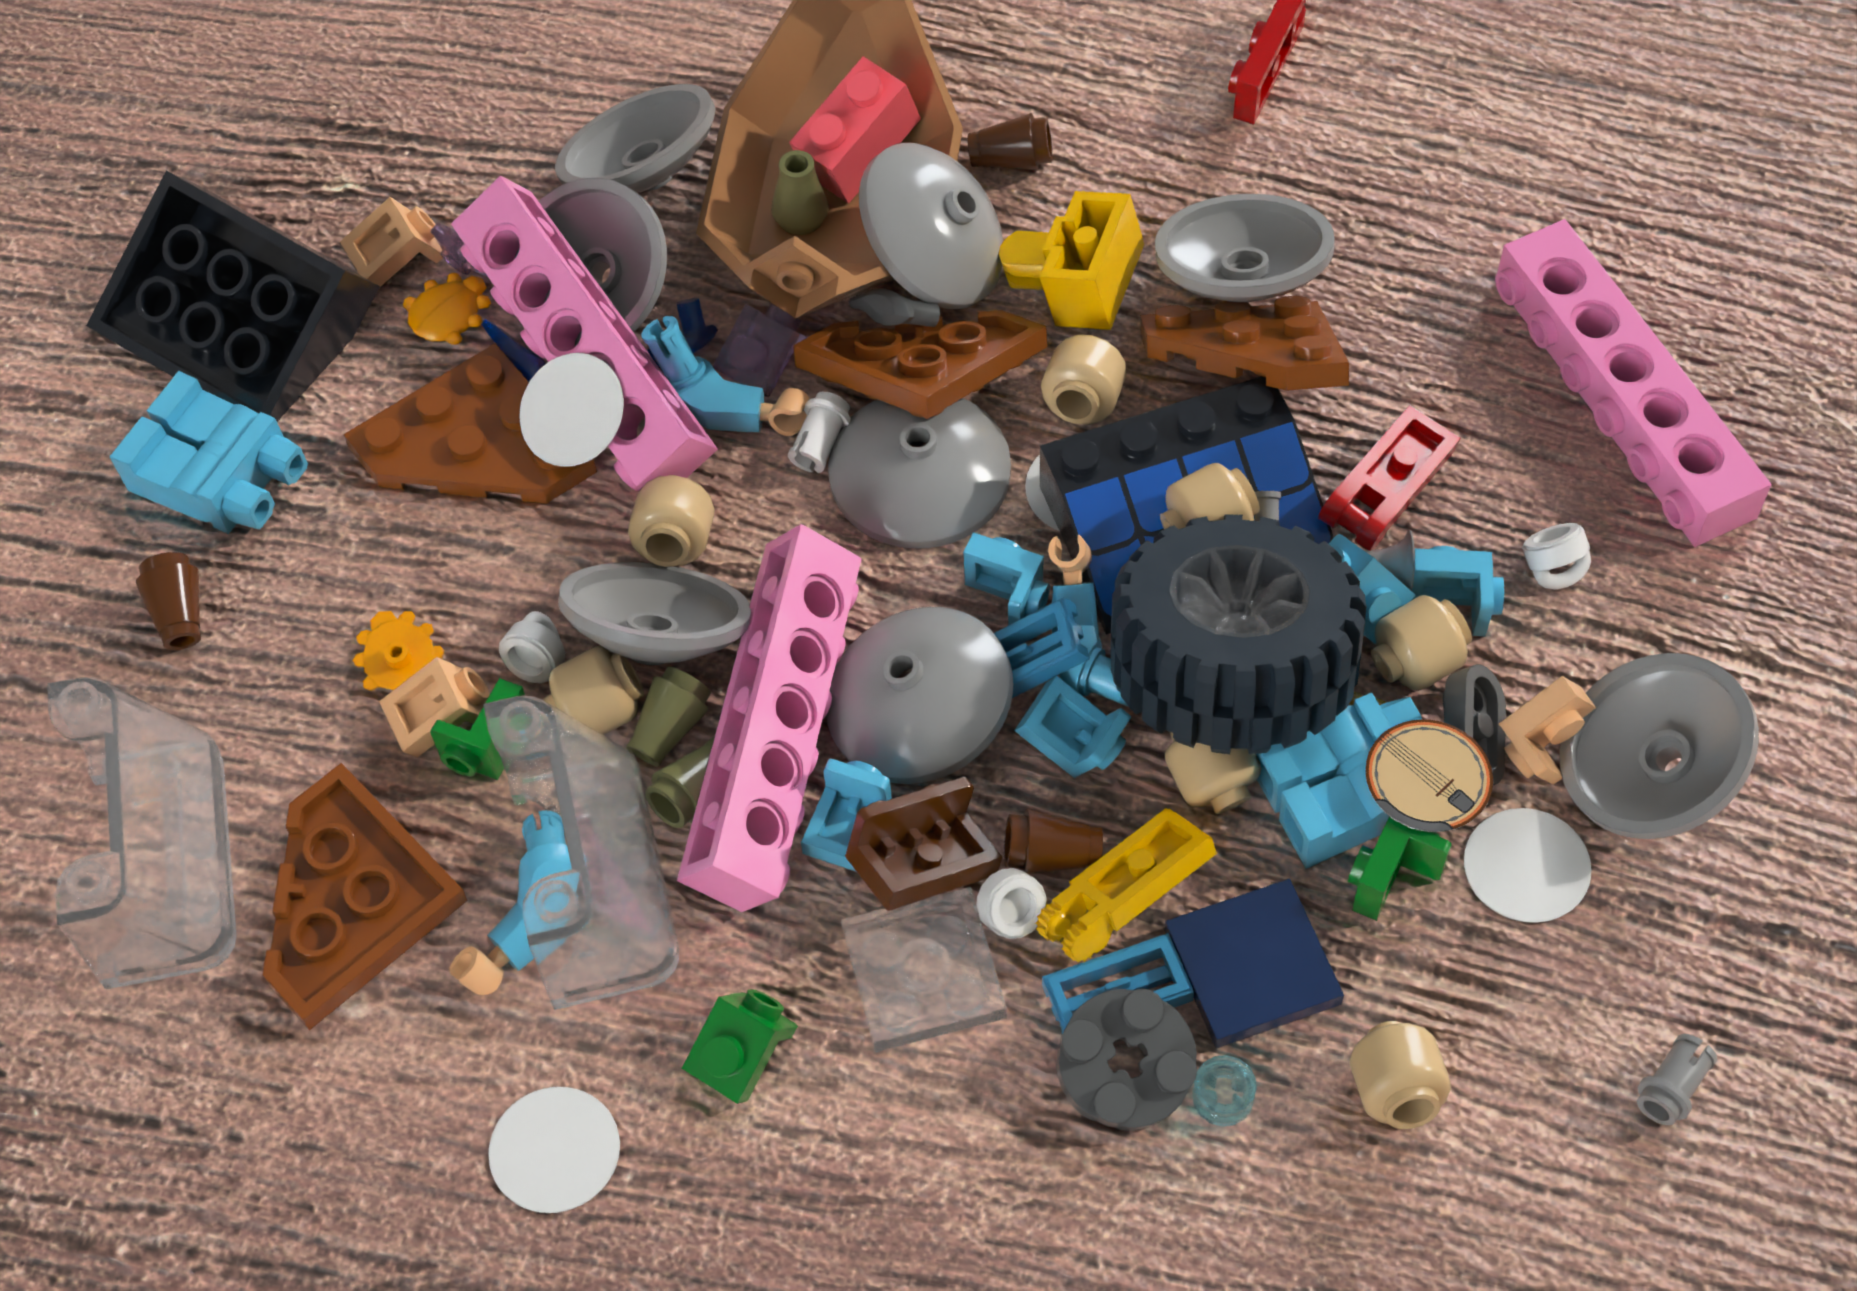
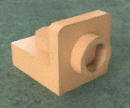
[340,197,446,287]
[379,657,490,758]
[1499,676,1596,785]

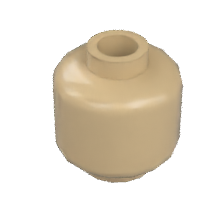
[1041,335,1126,425]
[1160,463,1260,529]
[628,475,715,567]
[1371,595,1472,691]
[543,646,644,741]
[1165,732,1261,814]
[1349,1021,1451,1129]

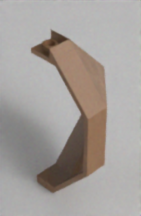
[696,0,963,318]

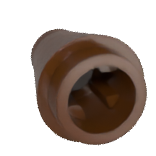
[967,113,1053,170]
[136,552,201,650]
[1004,809,1103,874]

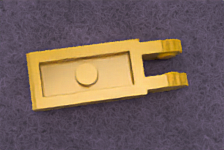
[1035,808,1217,963]

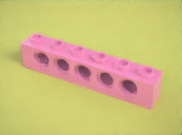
[451,176,718,491]
[1495,219,1772,547]
[677,524,862,912]

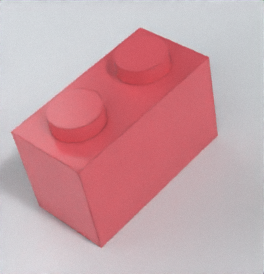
[789,56,921,204]

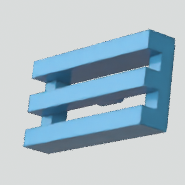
[994,597,1090,698]
[1042,933,1194,1034]

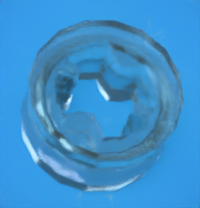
[1192,1055,1257,1127]

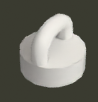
[1522,523,1591,590]
[499,611,566,683]
[974,868,1047,939]

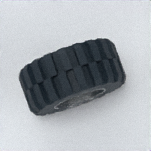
[1110,514,1366,754]

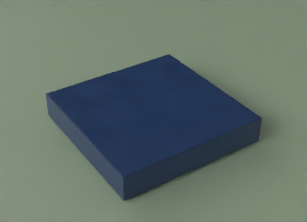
[1164,878,1344,1048]

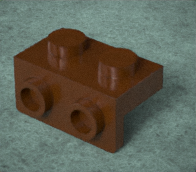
[845,777,1003,911]

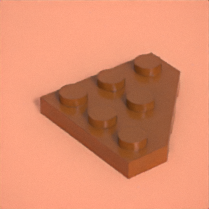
[1140,296,1349,391]
[793,310,1047,419]
[343,343,597,504]
[263,763,468,1031]

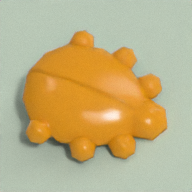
[403,272,491,345]
[352,611,444,691]

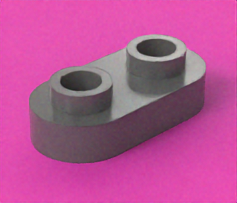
[1442,664,1506,785]

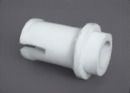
[788,392,851,473]

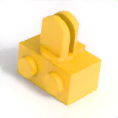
[999,191,1145,330]

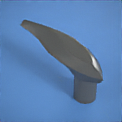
[848,288,940,327]

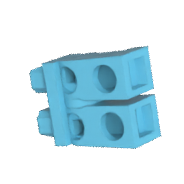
[109,371,308,534]
[1256,693,1422,869]

